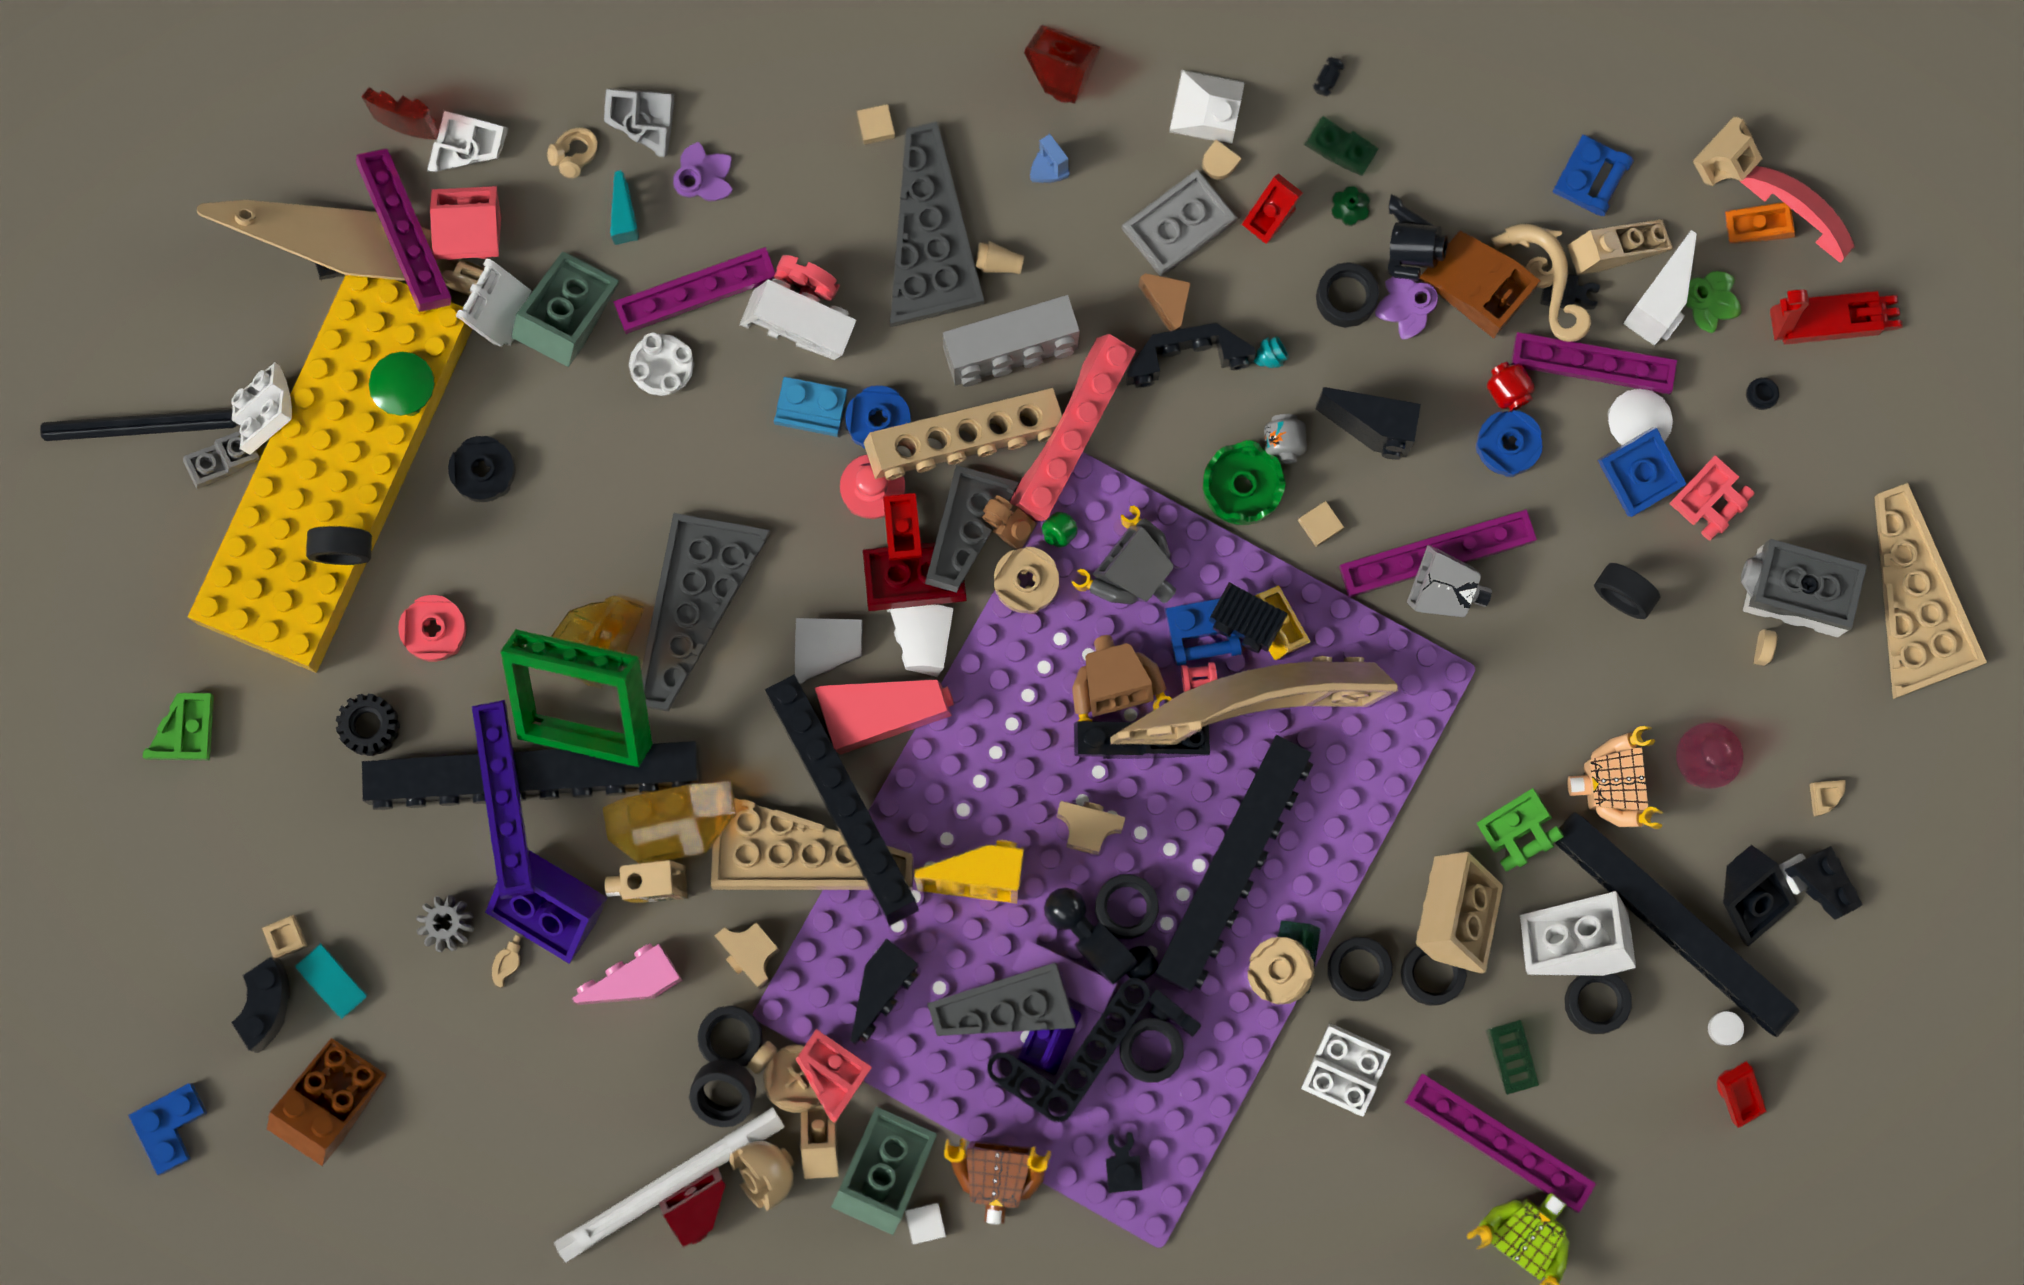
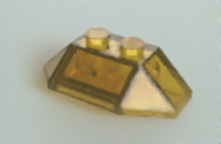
[551,595,644,689]
[602,782,737,864]

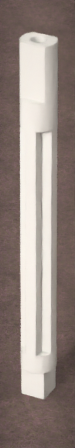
[554,1107,785,1263]

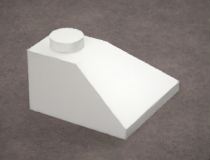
[1170,70,1244,144]

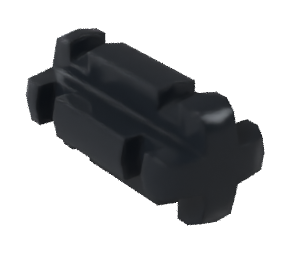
[1313,57,1344,97]

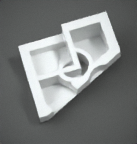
[428,111,508,172]

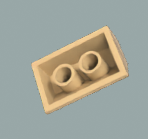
[1416,852,1503,973]

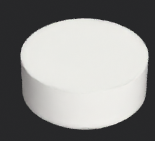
[1708,1011,1744,1046]

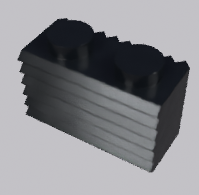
[1209,582,1288,653]

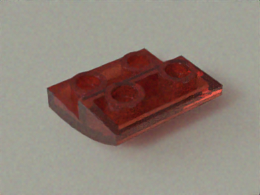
[361,87,439,140]

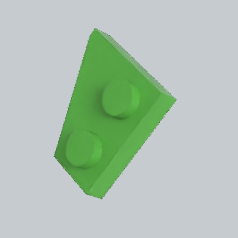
[143,693,214,761]

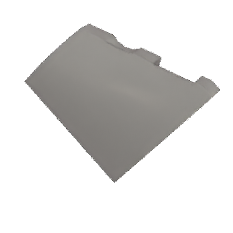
[604,88,674,157]
[795,618,863,685]

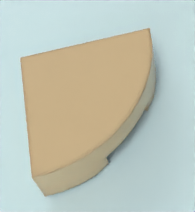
[1810,780,1846,817]

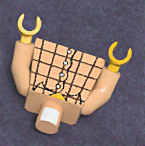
[1567,726,1663,829]

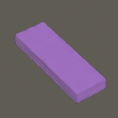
[1011,939,1117,1014]

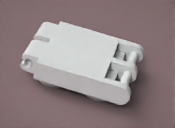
[456,258,532,347]

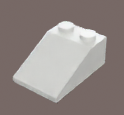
[1623,230,1697,346]
[1520,891,1636,976]

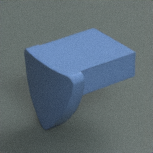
[1030,134,1069,183]

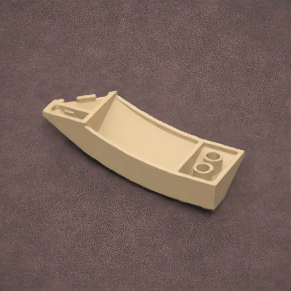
[1110,656,1398,745]

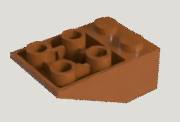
[1420,230,1540,339]
[267,1038,387,1166]

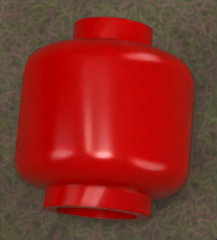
[1487,361,1535,412]

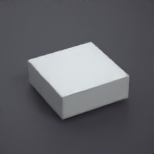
[905,1203,946,1244]

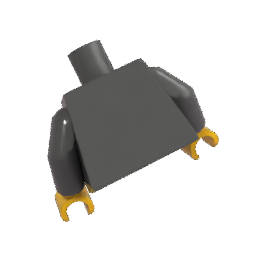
[1072,506,1176,605]

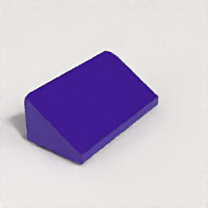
[1018,1007,1081,1075]

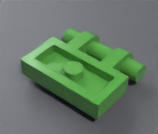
[1476,788,1564,872]

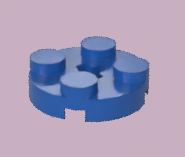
[846,386,911,449]
[1476,410,1543,477]

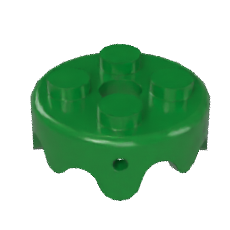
[1202,440,1286,525]

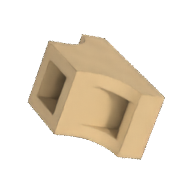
[1693,116,1762,186]
[1057,801,1125,855]
[714,922,780,989]

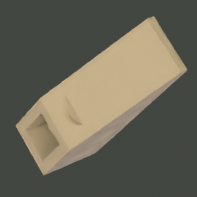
[1567,220,1673,275]

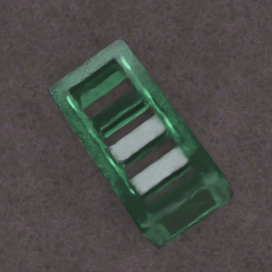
[1486,1020,1539,1095]

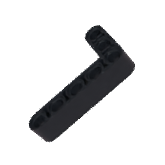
[987,978,1150,1123]

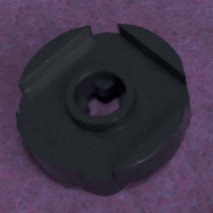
[448,436,515,502]

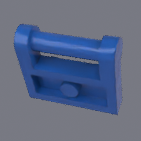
[1552,135,1634,216]
[1165,599,1242,666]

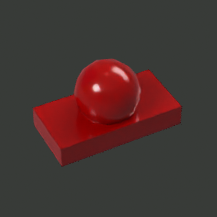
[1717,1061,1767,1128]

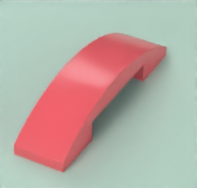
[1740,166,1854,263]

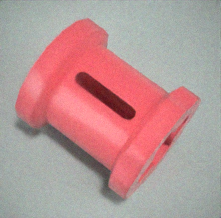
[1181,662,1217,692]

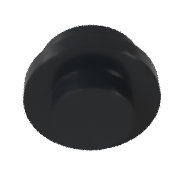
[1746,378,1779,410]

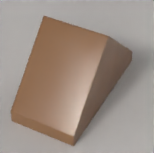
[1139,273,1190,331]

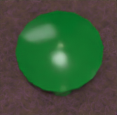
[368,352,435,416]

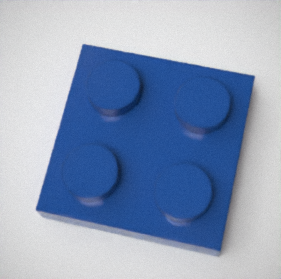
[1598,427,1687,517]

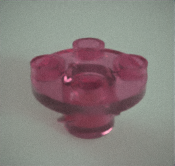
[1676,723,1743,789]

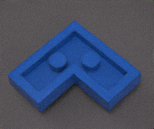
[128,1083,207,1176]

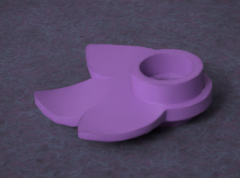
[673,142,732,201]
[1375,277,1438,340]

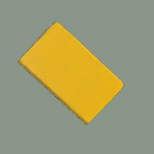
[1255,585,1310,660]

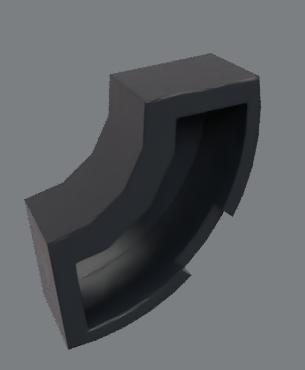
[231,956,290,1053]

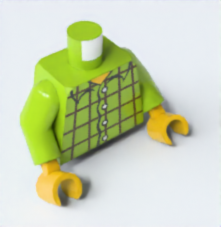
[1467,1192,1569,1285]

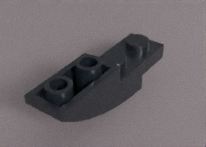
[1074,721,1210,759]

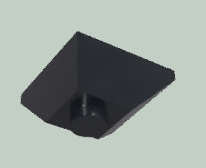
[1723,845,1797,946]

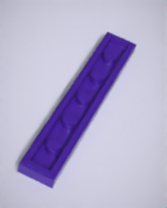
[472,700,535,899]

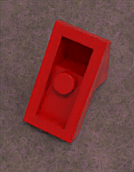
[1241,173,1303,244]
[883,493,922,561]

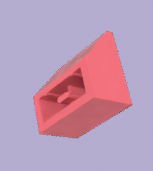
[430,186,501,260]

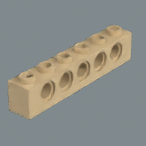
[864,388,1062,480]

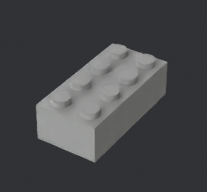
[943,295,1080,387]

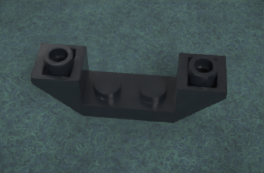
[1126,323,1256,388]

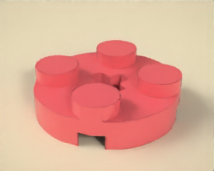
[774,255,840,301]
[398,595,467,662]

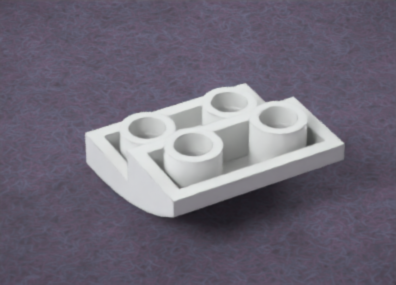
[231,362,292,455]
[1301,1023,1391,1117]

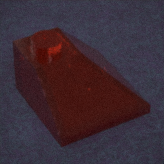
[1024,25,1100,104]

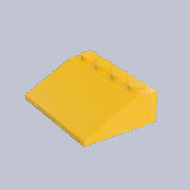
[915,840,1023,904]

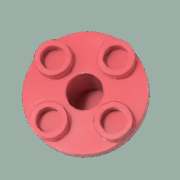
[840,455,905,519]

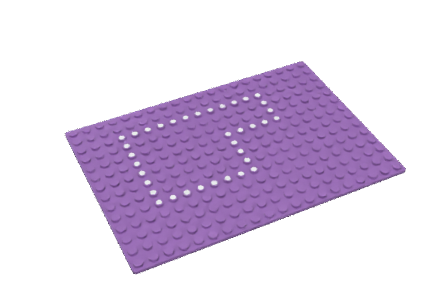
[753,452,1475,1248]

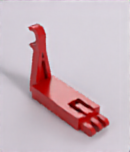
[1770,289,1902,345]

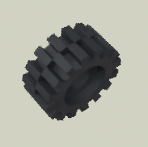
[336,693,400,756]

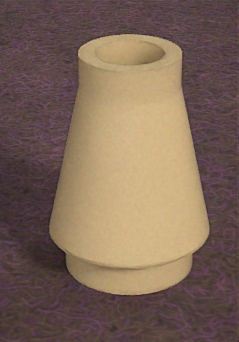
[975,241,1024,274]

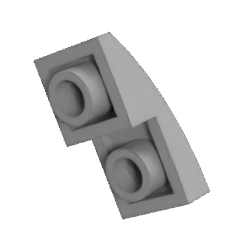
[183,431,259,489]

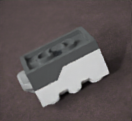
[1741,539,1867,637]

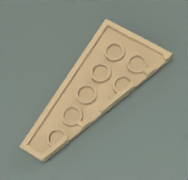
[1875,483,1987,699]
[711,790,913,890]

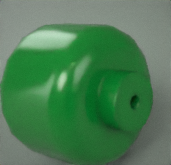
[1042,512,1078,548]

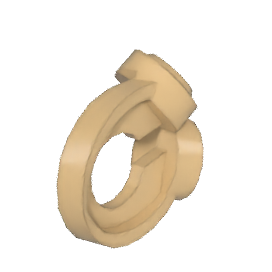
[547,128,597,178]

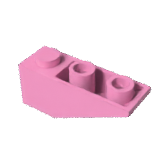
[572,943,683,1005]

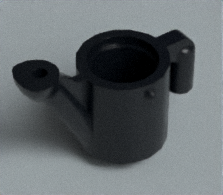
[1388,194,1448,280]

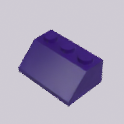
[485,849,608,964]

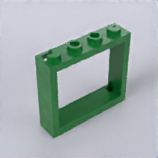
[500,629,653,767]

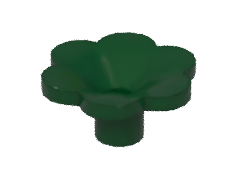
[1331,186,1370,226]

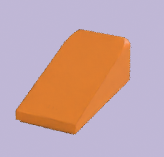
[1725,202,1795,243]

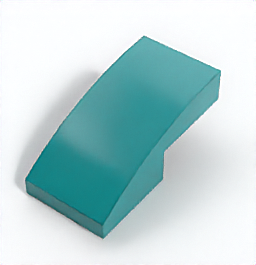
[295,943,367,1019]

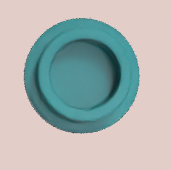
[1254,336,1289,368]

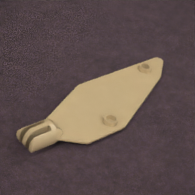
[197,200,485,296]

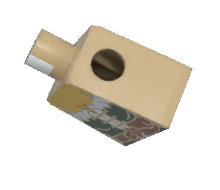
[605,860,688,903]

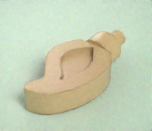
[492,935,521,988]

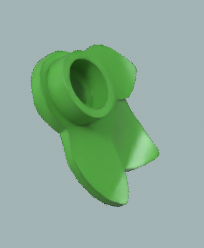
[1686,271,1741,333]

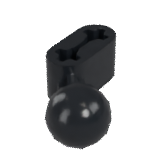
[1044,887,1138,985]

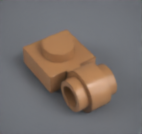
[982,495,1037,550]

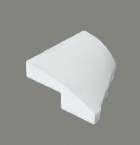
[887,605,953,677]

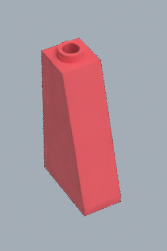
[815,680,954,755]

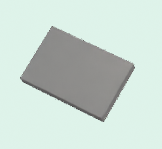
[1122,169,1237,277]

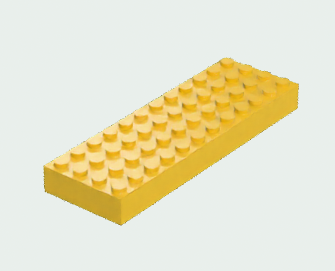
[187,275,473,673]

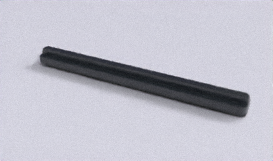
[40,409,237,441]

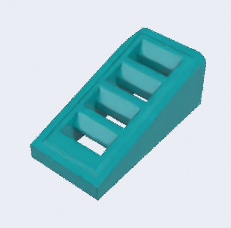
[610,170,640,245]

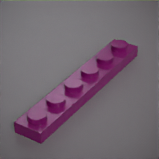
[356,148,451,312]
[1339,509,1537,598]
[1403,1074,1596,1213]

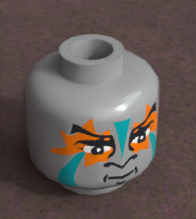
[1264,414,1307,464]

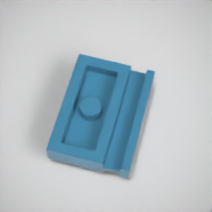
[774,377,848,437]

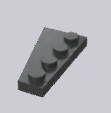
[925,465,1019,593]
[927,963,1077,1036]

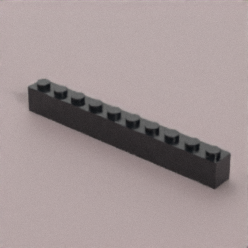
[362,741,700,810]

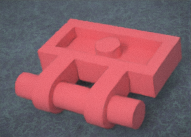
[1669,455,1754,541]

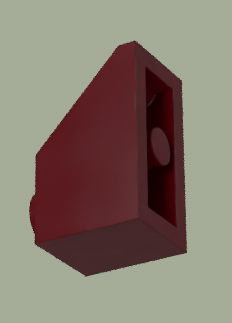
[659,1167,725,1248]

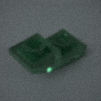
[1304,116,1379,176]

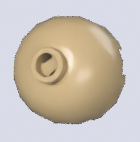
[729,1141,794,1211]

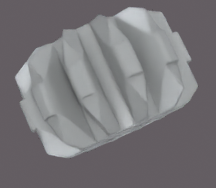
[416,895,474,952]

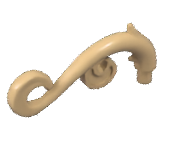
[1491,224,1591,342]

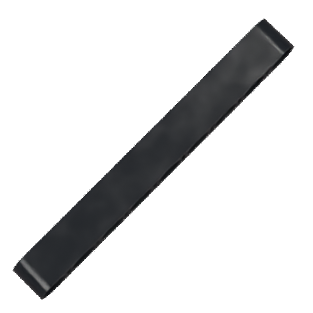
[1555,812,1800,1037]

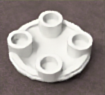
[629,333,694,396]
[1608,388,1673,446]

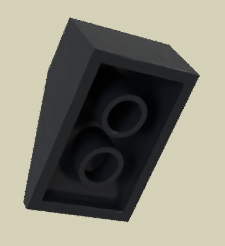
[1316,387,1421,460]

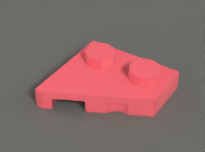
[796,1029,872,1123]

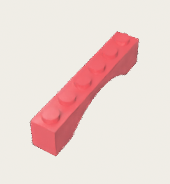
[1010,334,1136,521]

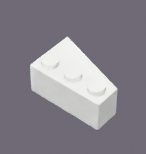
[740,279,856,360]

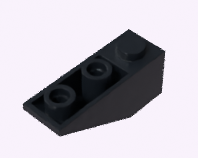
[850,938,920,1045]

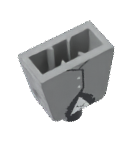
[1407,545,1492,617]

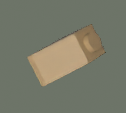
[801,1103,838,1179]

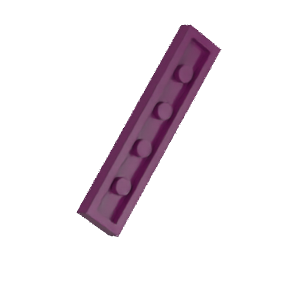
[614,247,775,334]
[1510,332,1677,394]

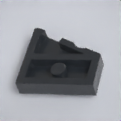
[1785,846,1863,920]

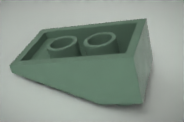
[511,251,619,367]
[831,1107,937,1235]

